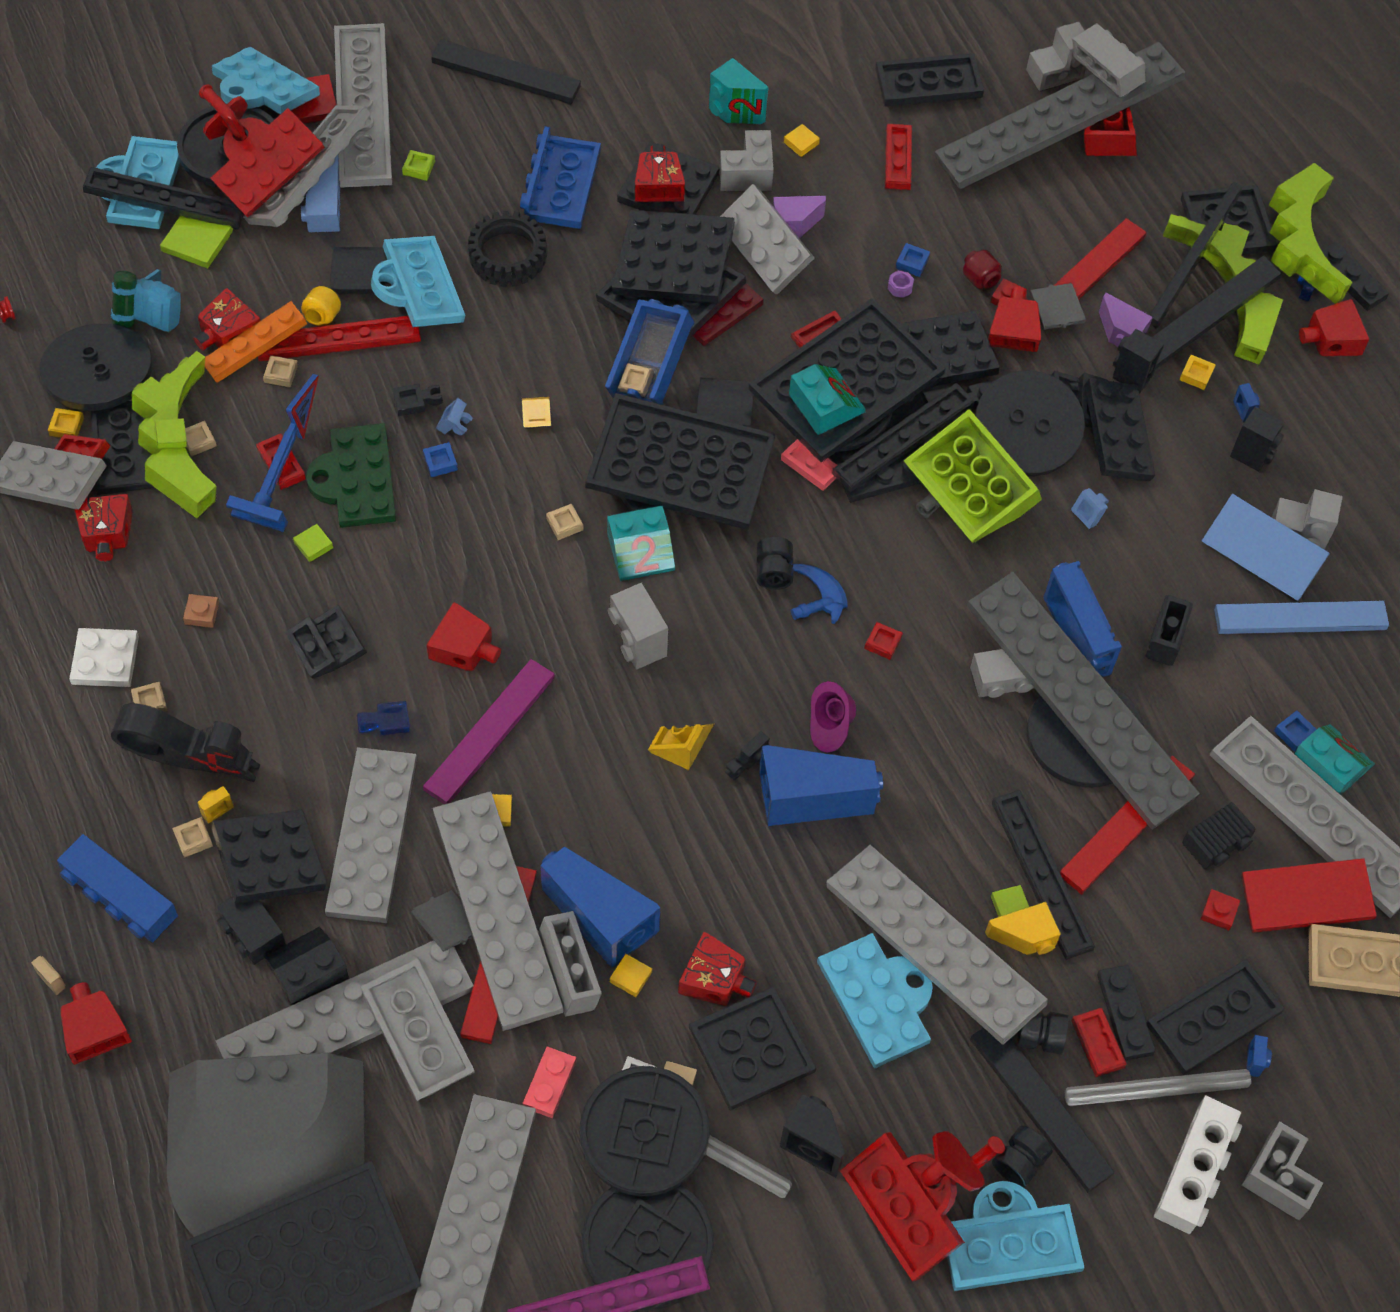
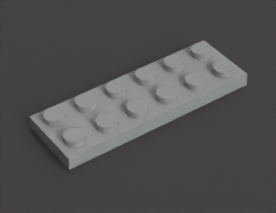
[243,105,371,227]
[325,747,417,923]

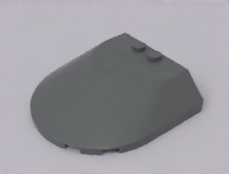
[167,1053,365,1237]

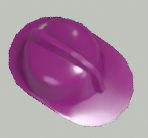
[810,681,856,753]

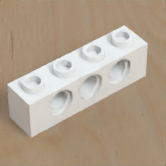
[1153,1095,1242,1234]

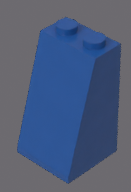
[759,745,883,826]
[540,847,660,968]

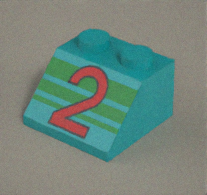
[709,58,768,124]
[789,364,866,435]
[607,506,675,581]
[1295,724,1375,795]

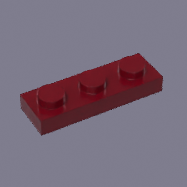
[693,284,764,346]

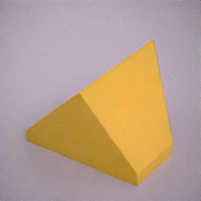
[648,724,714,770]

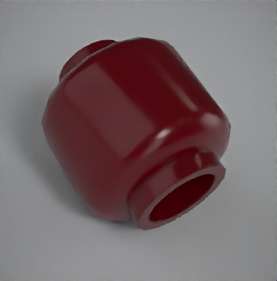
[963,250,1002,289]

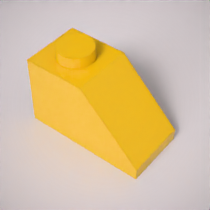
[985,902,1061,955]

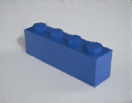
[57,834,178,943]

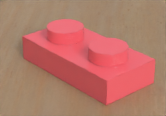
[781,439,837,491]
[523,1046,576,1118]

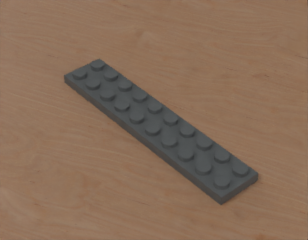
[935,42,1185,189]
[967,572,1200,830]

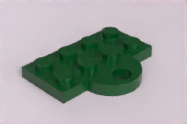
[306,423,396,528]

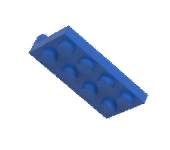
[520,126,601,229]

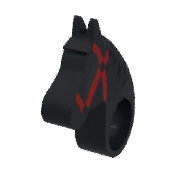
[111,703,260,782]

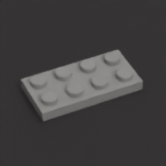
[720,184,815,294]
[0,441,107,510]
[360,958,475,1102]

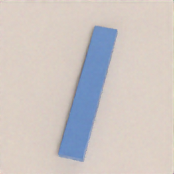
[1214,601,1389,634]

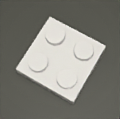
[69,628,139,687]

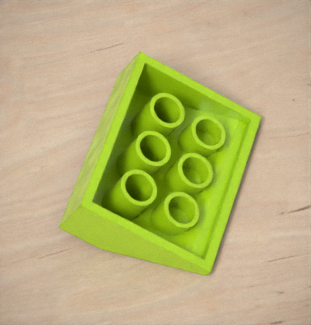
[904,409,1042,543]

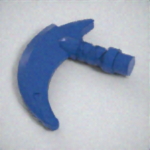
[791,564,847,624]

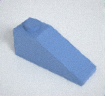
[301,155,340,232]

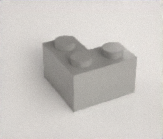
[1026,22,1086,91]
[719,130,773,191]
[1272,489,1343,550]
[608,582,668,670]
[1242,1121,1323,1220]

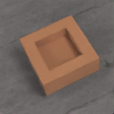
[183,594,219,628]

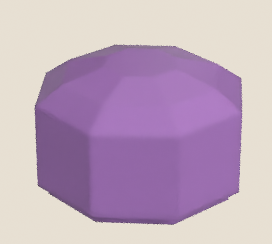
[888,270,914,298]

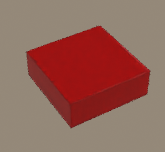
[864,622,903,660]

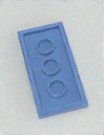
[1202,494,1330,601]

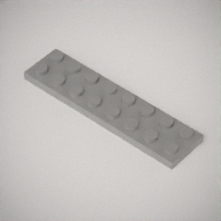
[334,23,392,188]
[1210,716,1400,918]
[433,791,563,1031]
[826,845,1048,1044]
[215,940,474,1059]
[411,1094,536,1312]

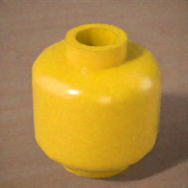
[301,286,341,326]

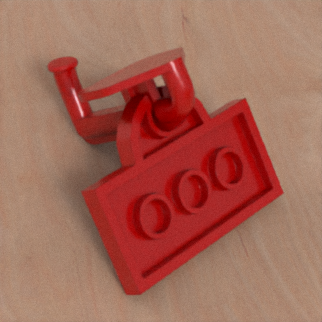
[199,84,325,218]
[840,1131,1005,1282]

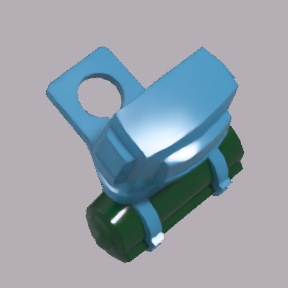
[111,269,181,332]

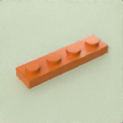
[205,301,307,383]

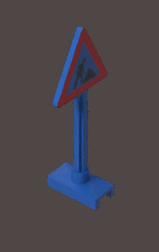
[226,374,319,532]

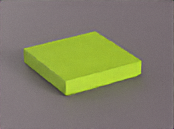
[160,216,233,269]

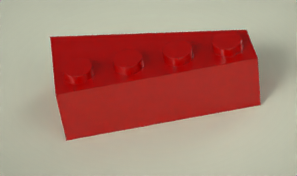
[1084,107,1137,156]

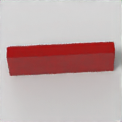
[885,124,912,190]

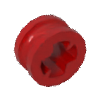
[0,296,16,323]

